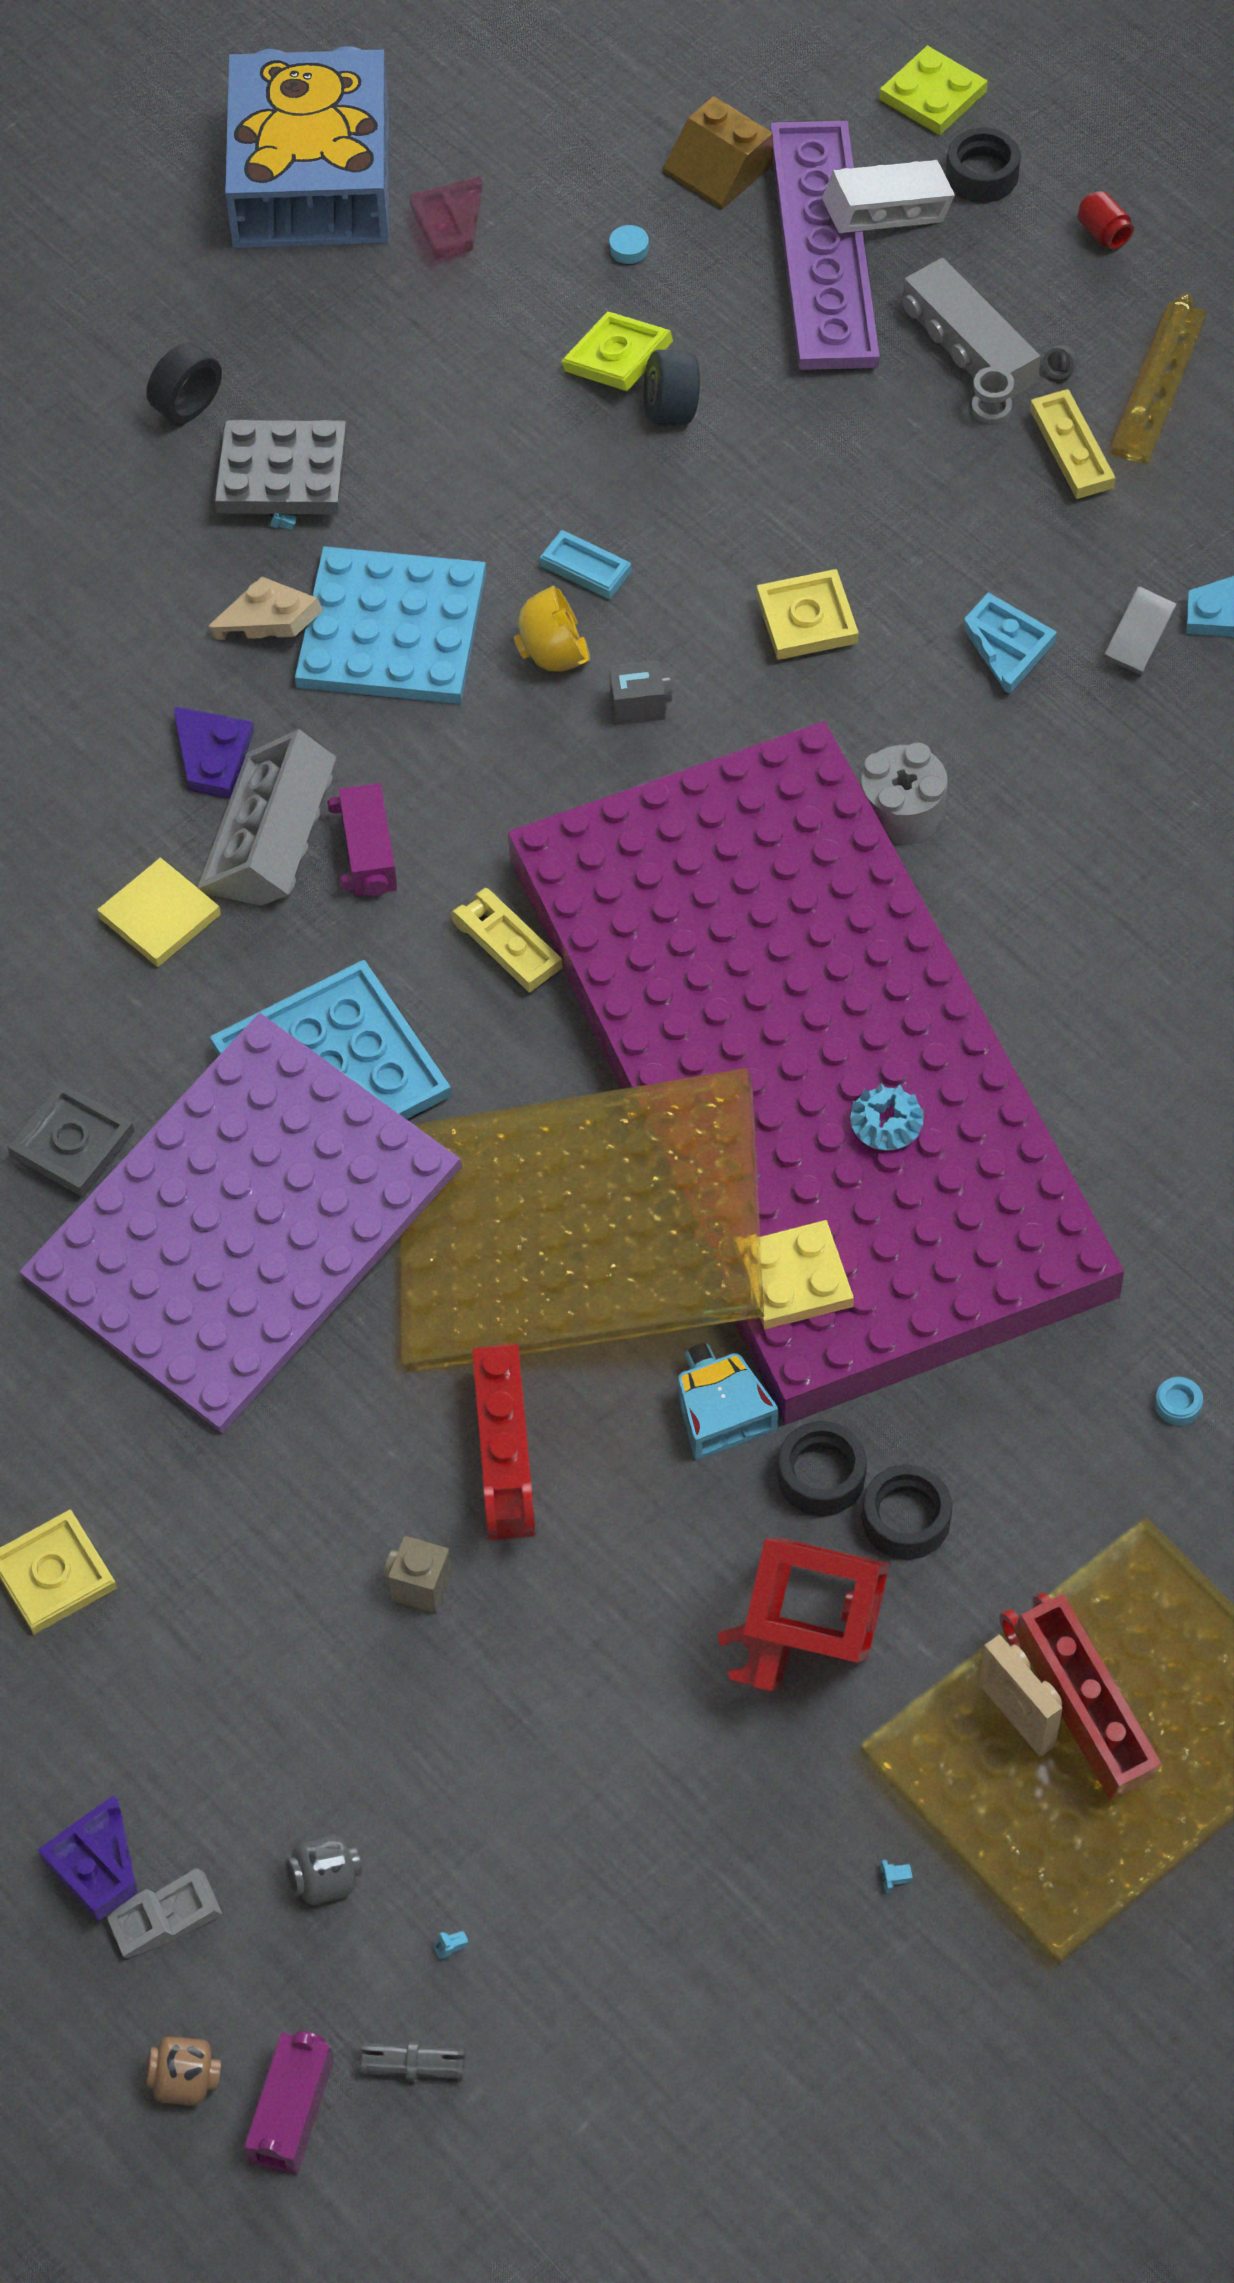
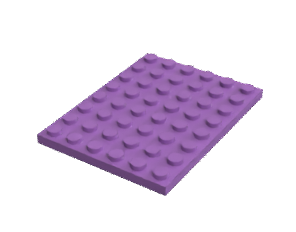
[19,1012,463,1434]

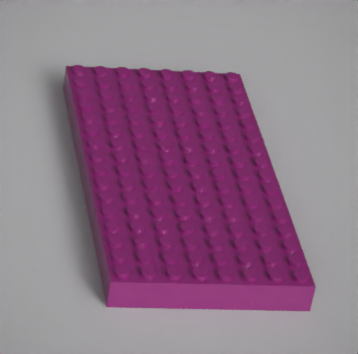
[508,721,1125,1425]

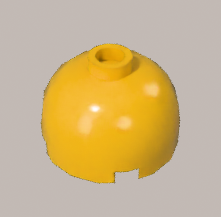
[514,586,590,672]

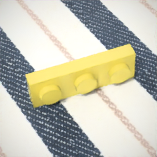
[1030,389,1115,499]

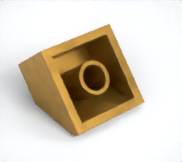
[663,96,773,210]

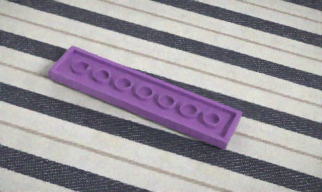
[770,121,880,370]

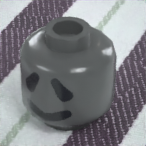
[285,1834,362,1905]

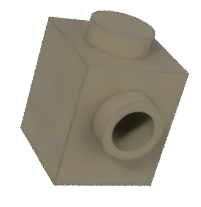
[384,1535,452,1614]

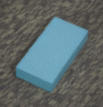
[540,530,632,600]

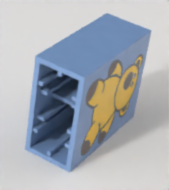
[225,46,389,248]

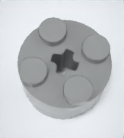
[861,742,948,845]

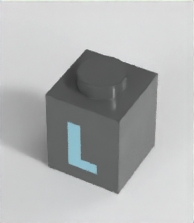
[609,660,672,725]

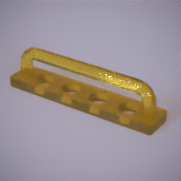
[1111,292,1206,464]

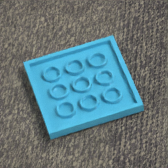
[295,546,486,704]
[210,960,452,1119]

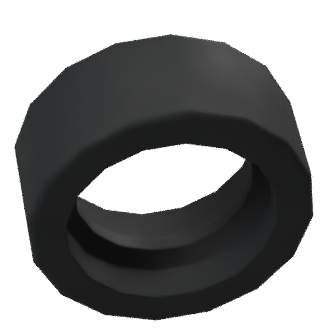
[946,127,1021,202]
[146,342,222,424]
[777,1421,867,1516]
[862,1464,953,1560]

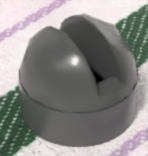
[1043,345,1078,379]

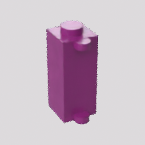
[327,783,398,897]
[244,2031,334,2176]

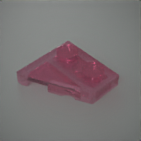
[410,176,482,260]

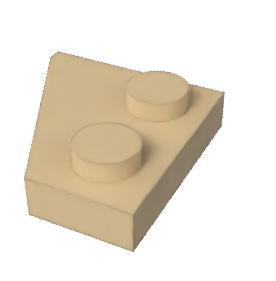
[208,577,323,640]

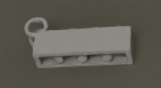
[902,257,1040,424]

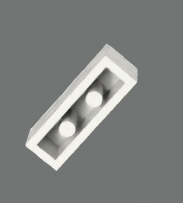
[822,160,955,233]

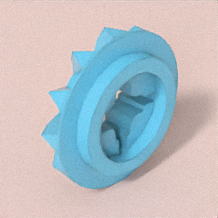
[850,1083,923,1150]

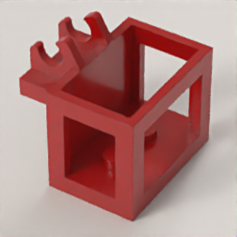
[718,1537,890,1691]

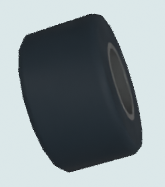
[643,350,700,425]

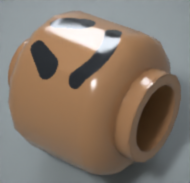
[145,2036,221,2106]

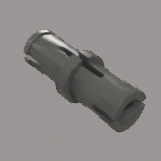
[361,2040,465,2082]

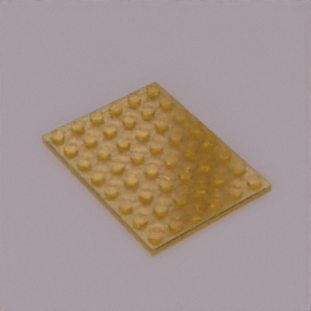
[401,1068,764,1372]
[860,1517,1234,1966]

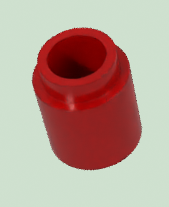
[1077,191,1134,249]

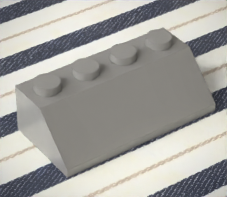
[197,729,336,906]

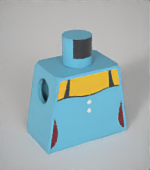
[678,1343,778,1461]

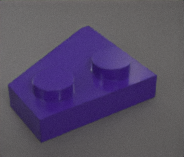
[174,706,254,799]
[37,1795,138,1922]

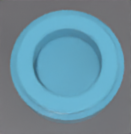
[609,225,649,264]
[1155,1377,1203,1426]

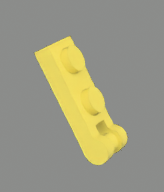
[450,888,563,993]

